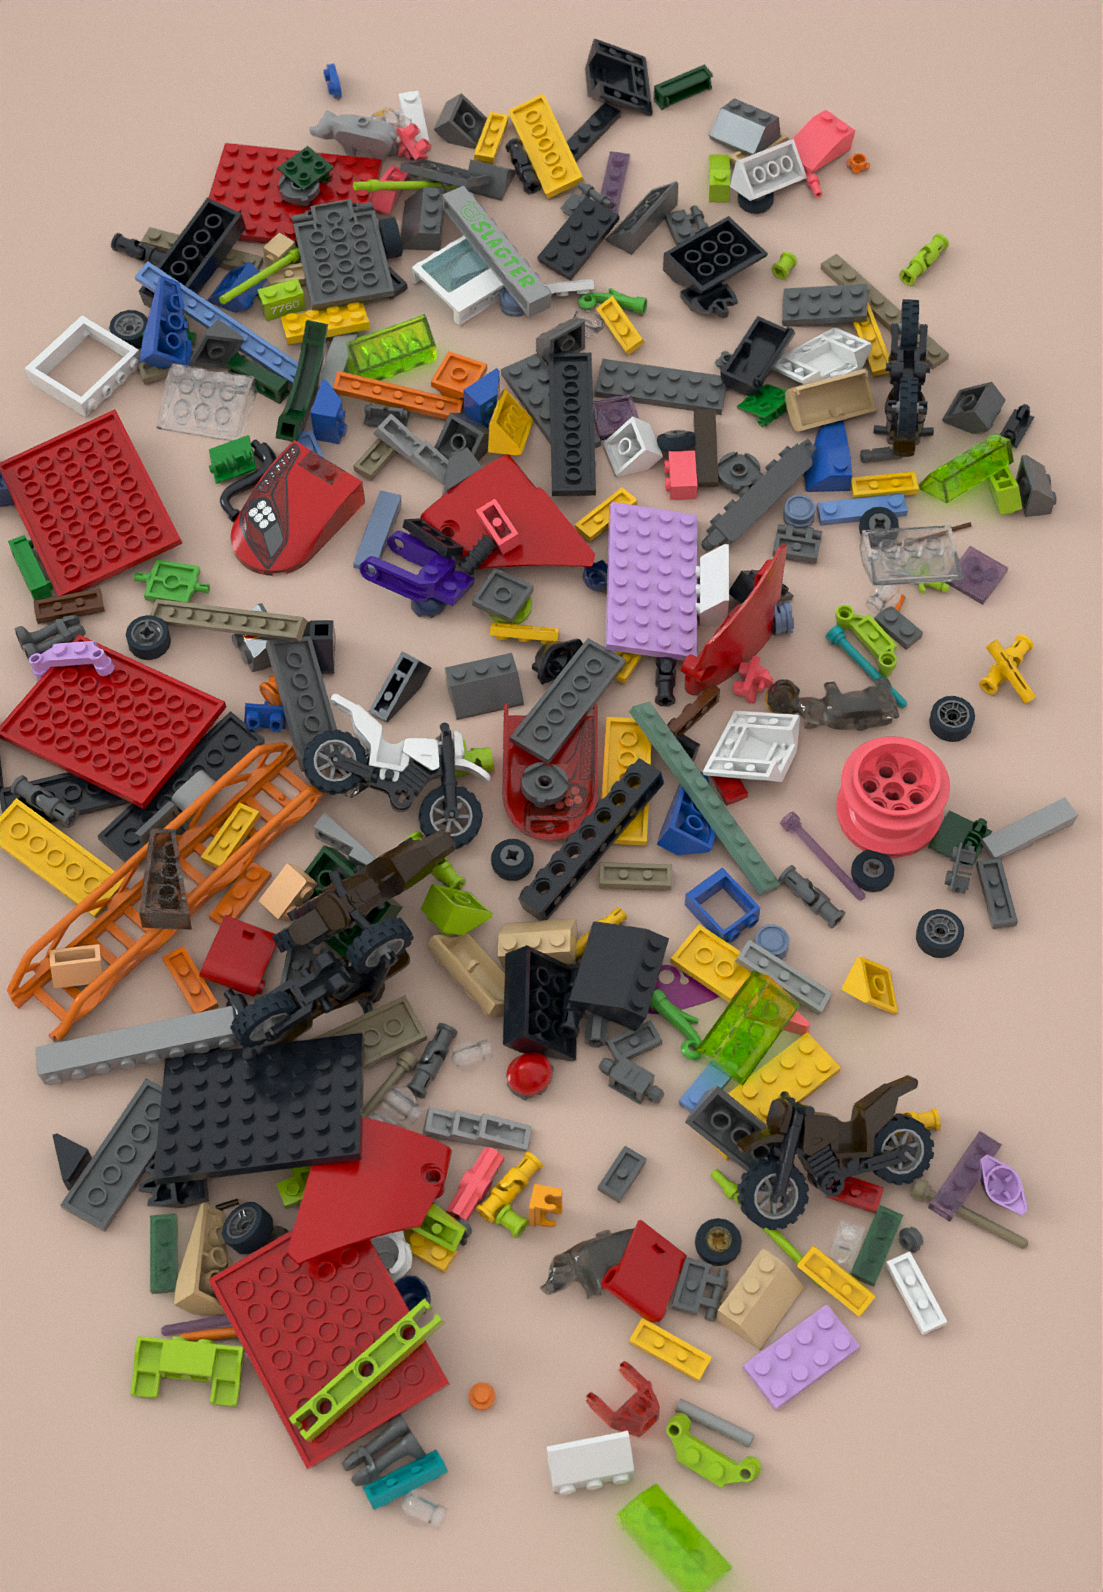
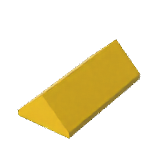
[488,388,534,456]

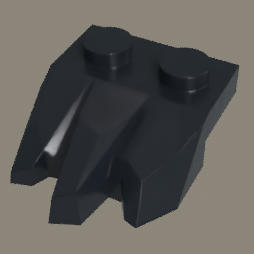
[680,283,738,319]
[138,1158,209,1208]

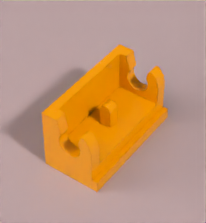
[529,1184,563,1227]

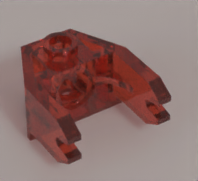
[586,1361,660,1438]

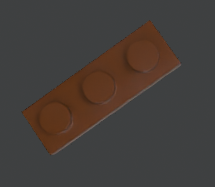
[33,588,105,624]
[667,684,720,737]

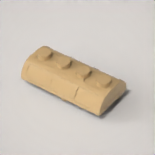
[785,369,877,431]
[428,932,505,1018]

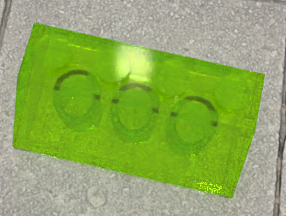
[346,314,437,381]
[918,433,1014,503]
[695,970,800,1086]
[616,1483,732,1592]

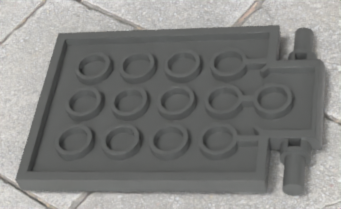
[291,199,395,310]

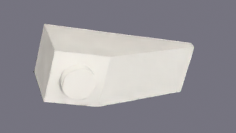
[399,91,431,151]

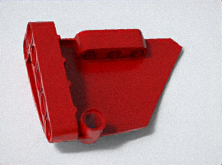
[681,544,787,695]
[287,1117,452,1265]

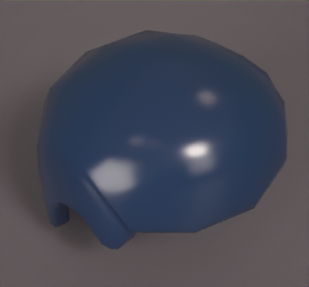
[582,560,608,592]
[411,598,447,618]
[395,1275,431,1315]

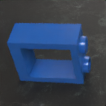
[685,867,761,942]

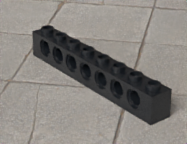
[518,758,664,921]

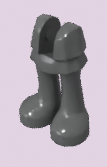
[14,615,86,661]
[342,1414,426,1486]

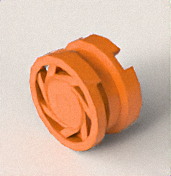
[259,674,282,706]

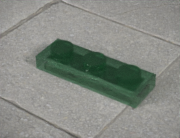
[850,1205,904,1287]
[150,1213,178,1294]

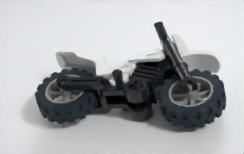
[303,694,491,849]

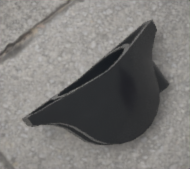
[532,639,583,685]

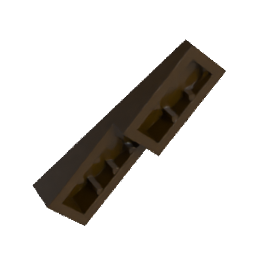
[693,409,719,487]

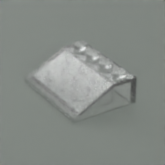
[156,363,257,441]
[859,525,963,586]

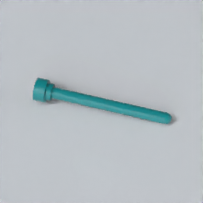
[826,625,907,708]

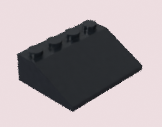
[663,216,768,294]
[568,921,669,1032]
[503,945,577,1061]

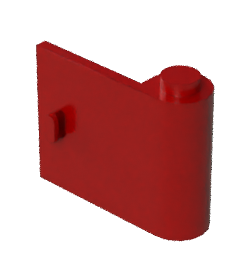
[199,915,276,998]
[601,1220,687,1323]

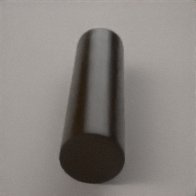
[215,1198,239,1210]

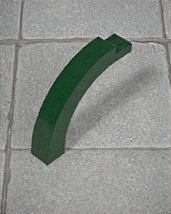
[275,320,328,442]

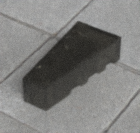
[139,828,192,930]

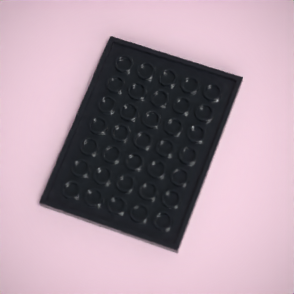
[153,1033,365,1185]

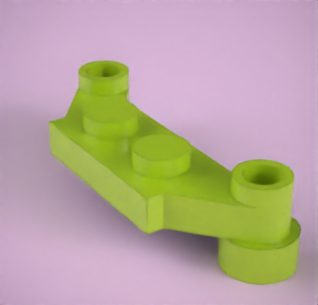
[835,605,897,677]
[666,1413,762,1488]

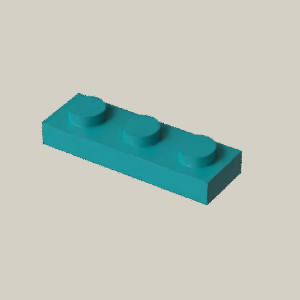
[362,1450,448,1510]

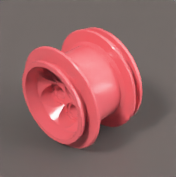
[836,736,950,858]

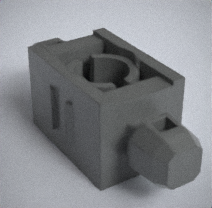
[599,1056,664,1105]

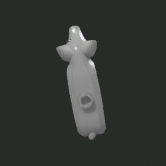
[310,110,399,164]

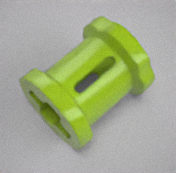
[771,252,797,279]
[495,1204,529,1238]

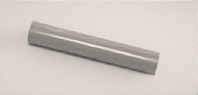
[675,1399,754,1447]

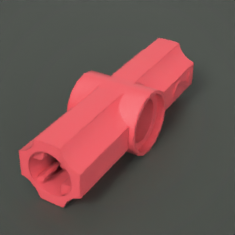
[446,1147,504,1222]

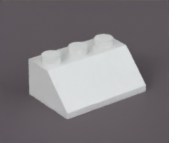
[695,544,729,626]
[547,1431,634,1495]

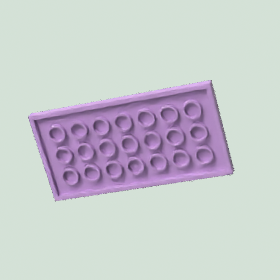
[605,502,697,661]

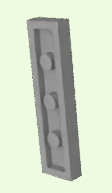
[735,940,832,1015]

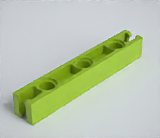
[289,1299,445,1442]

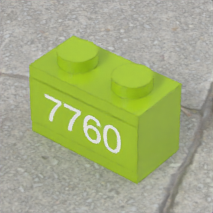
[257,278,306,321]

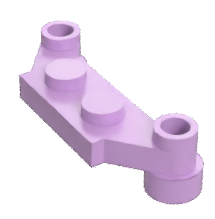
[29,641,115,680]

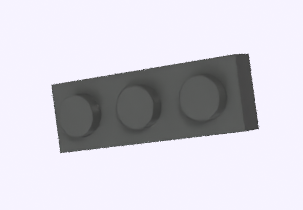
[976,858,1018,929]

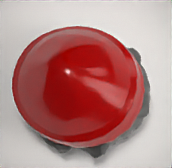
[506,1052,554,1100]

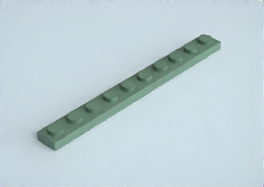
[629,701,781,895]

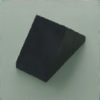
[52,1133,92,1190]

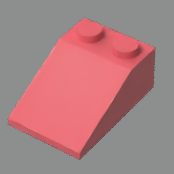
[793,110,855,173]

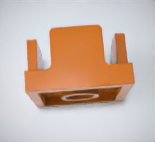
[431,351,488,400]

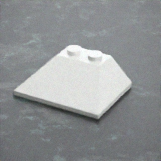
[773,327,872,385]
[703,711,800,782]

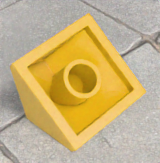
[841,956,898,1015]

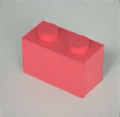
[664,451,697,500]
[476,499,522,555]

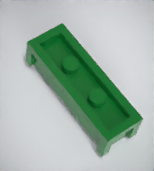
[8,535,53,601]

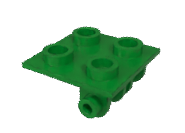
[737,384,787,427]
[209,435,257,484]

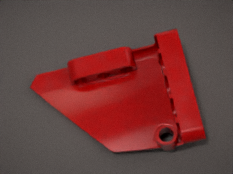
[420,454,596,570]

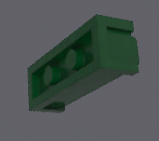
[654,64,713,110]
[226,353,290,404]

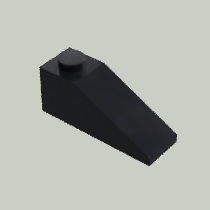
[369,651,432,722]

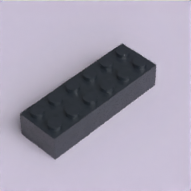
[139,197,246,315]

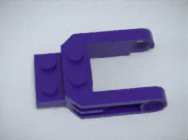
[359,531,475,606]

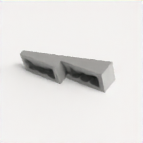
[373,414,449,485]
[980,797,1078,859]
[314,813,376,868]

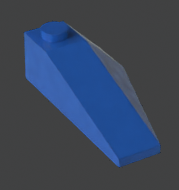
[140,276,192,368]
[805,420,852,492]
[657,771,716,855]

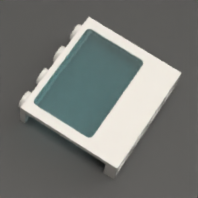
[412,236,504,326]

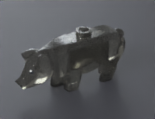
[789,677,899,731]
[540,1228,635,1299]

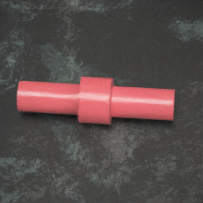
[804,169,822,198]

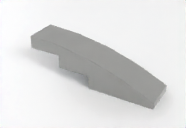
[317,331,359,390]
[423,1107,532,1151]

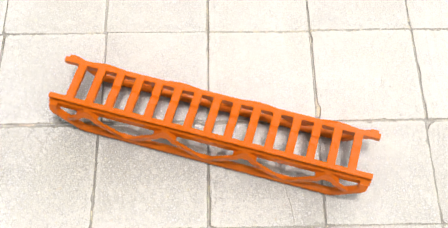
[7,742,326,1042]

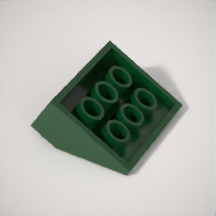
[302,846,403,963]

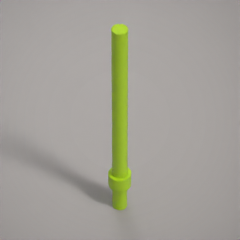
[353,179,458,192]
[219,248,301,304]
[710,1169,821,1288]

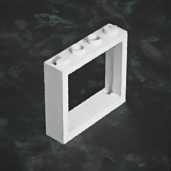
[25,316,140,418]

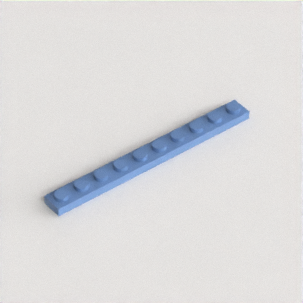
[135,262,298,386]

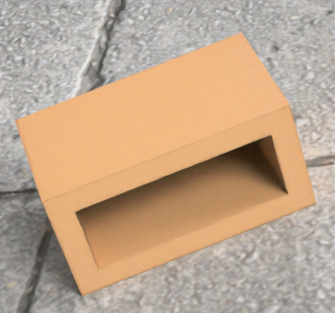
[259,863,317,921]
[49,944,103,988]

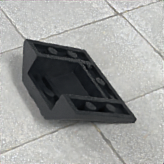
[585,39,653,116]

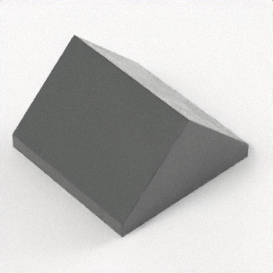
[468,160,516,201]
[188,319,244,369]

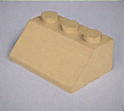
[497,918,577,969]
[716,1248,804,1350]

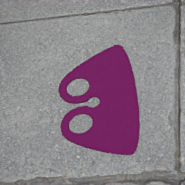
[648,965,720,1014]

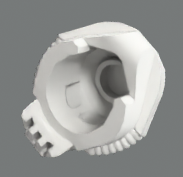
[370,1231,413,1283]

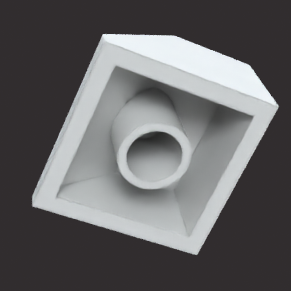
[603,416,663,477]

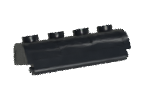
[720,316,795,396]

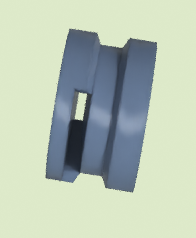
[500,287,525,317]
[783,495,815,529]
[772,602,794,636]
[755,925,789,959]

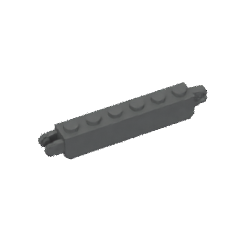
[701,439,816,551]

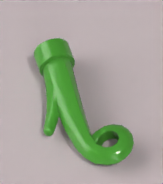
[578,288,647,315]
[650,989,704,1060]

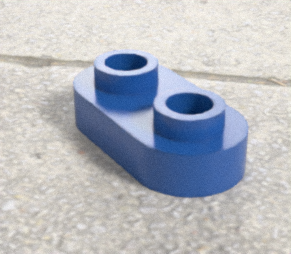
[323,63,342,98]

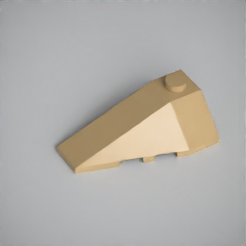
[174,1203,233,1315]

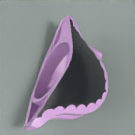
[980,1155,1028,1215]

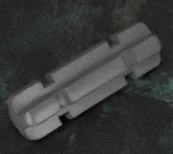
[860,446,902,463]

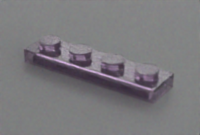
[601,151,630,214]
[928,1131,1002,1222]

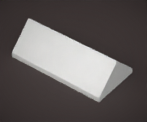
[730,139,807,201]

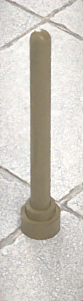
[363,1050,419,1118]
[910,1178,1028,1249]

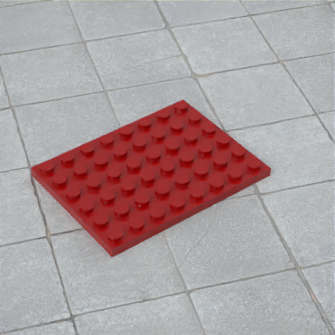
[208,143,382,247]
[0,409,183,596]
[0,635,227,809]
[208,1230,450,1470]

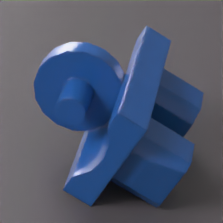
[244,701,286,732]

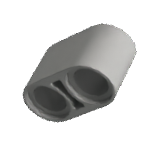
[171,770,217,817]

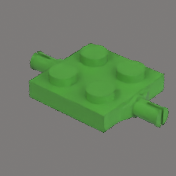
[134,559,210,603]

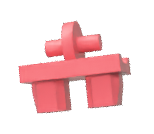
[396,123,432,160]
[733,656,774,704]

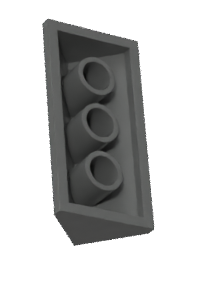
[606,181,679,255]
[685,1085,771,1171]

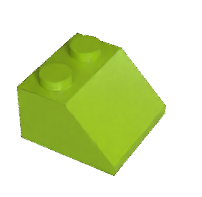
[421,884,493,936]

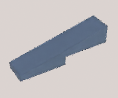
[353,490,401,573]

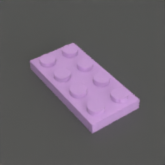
[743,1304,860,1411]

